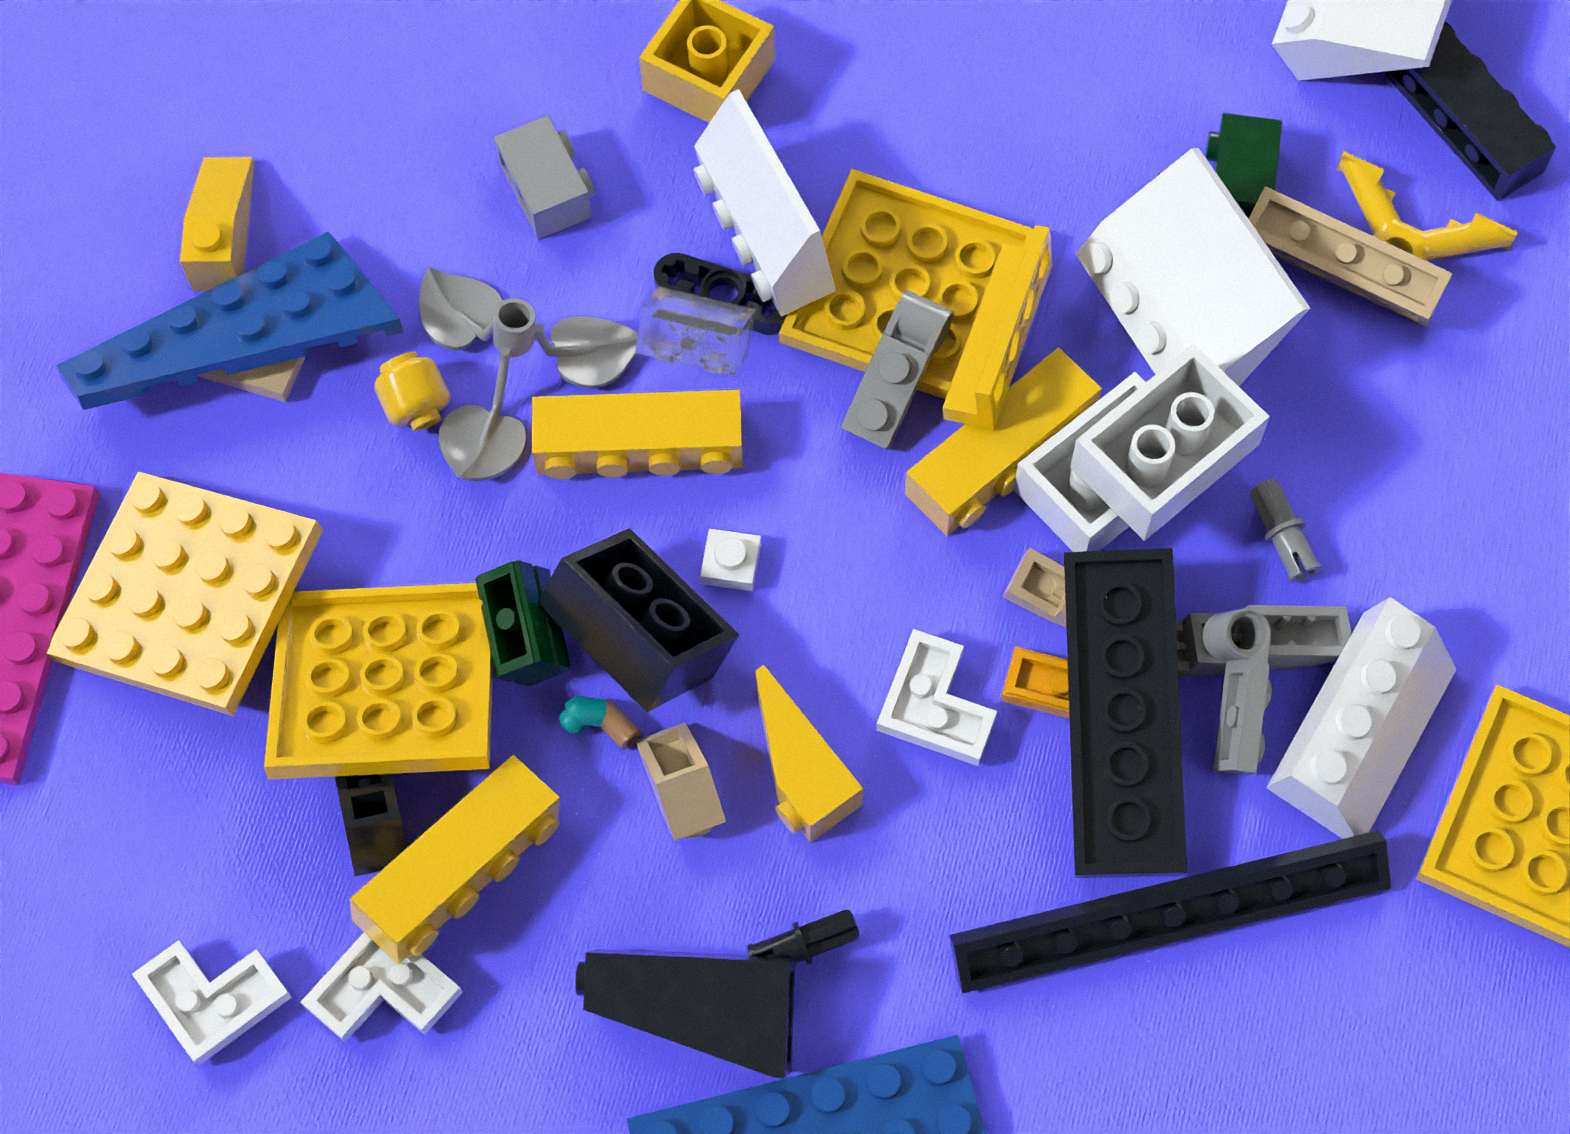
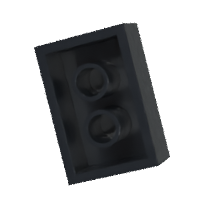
[537,528,740,712]

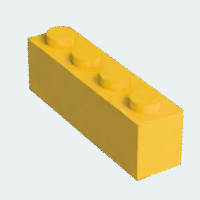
[905,347,1102,536]
[532,390,743,479]
[350,755,560,965]

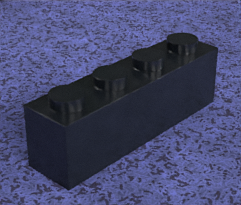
[1383,21,1556,201]

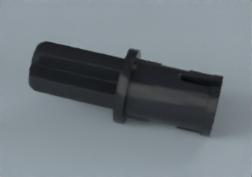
[746,909,860,965]

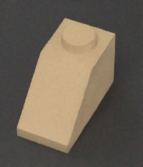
[635,722,726,841]

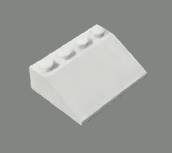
[1272,0,1452,81]
[1076,148,1310,386]

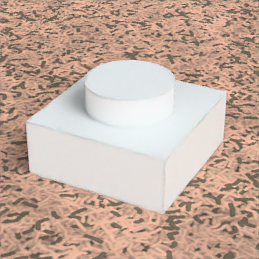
[700,528,761,592]

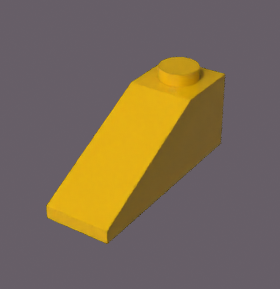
[180,157,254,291]
[755,665,863,843]

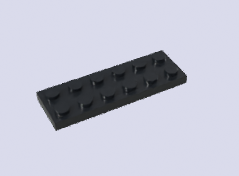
[1064,548,1187,878]

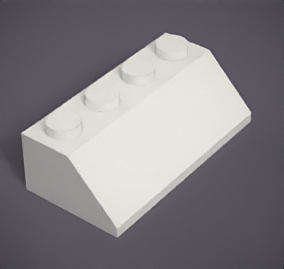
[693,89,836,316]
[1266,597,1457,839]

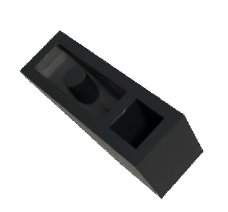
[334,774,407,877]

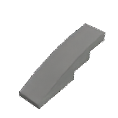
[1176,605,1352,677]

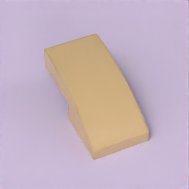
[1002,548,1066,627]

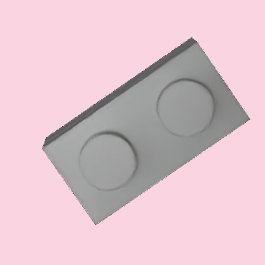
[493,115,595,240]

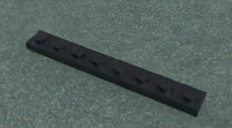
[949,830,1391,994]

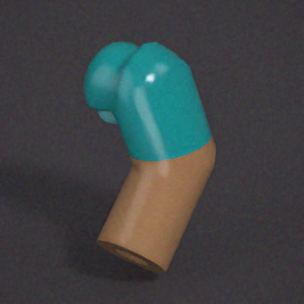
[559,696,642,750]

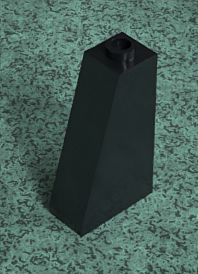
[575,949,796,1078]

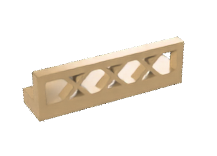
[1249,186,1453,328]

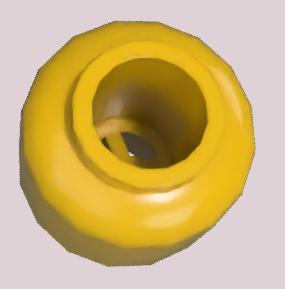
[374,351,450,432]

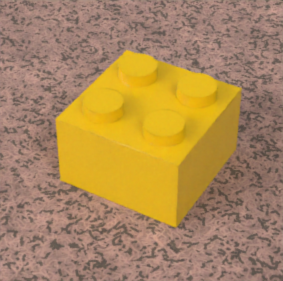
[639,0,775,123]

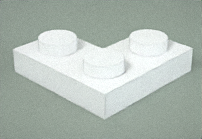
[876,629,997,766]
[301,933,463,1042]
[132,940,292,1066]

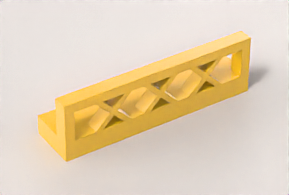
[942,225,1053,430]

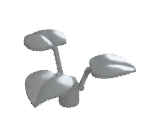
[419,267,643,481]

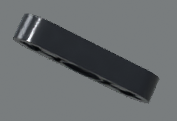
[653,253,787,335]

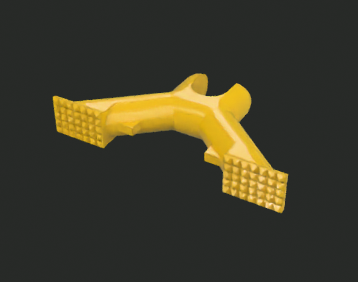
[1337,151,1518,261]

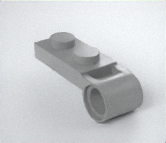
[840,290,955,449]
[1202,608,1272,774]

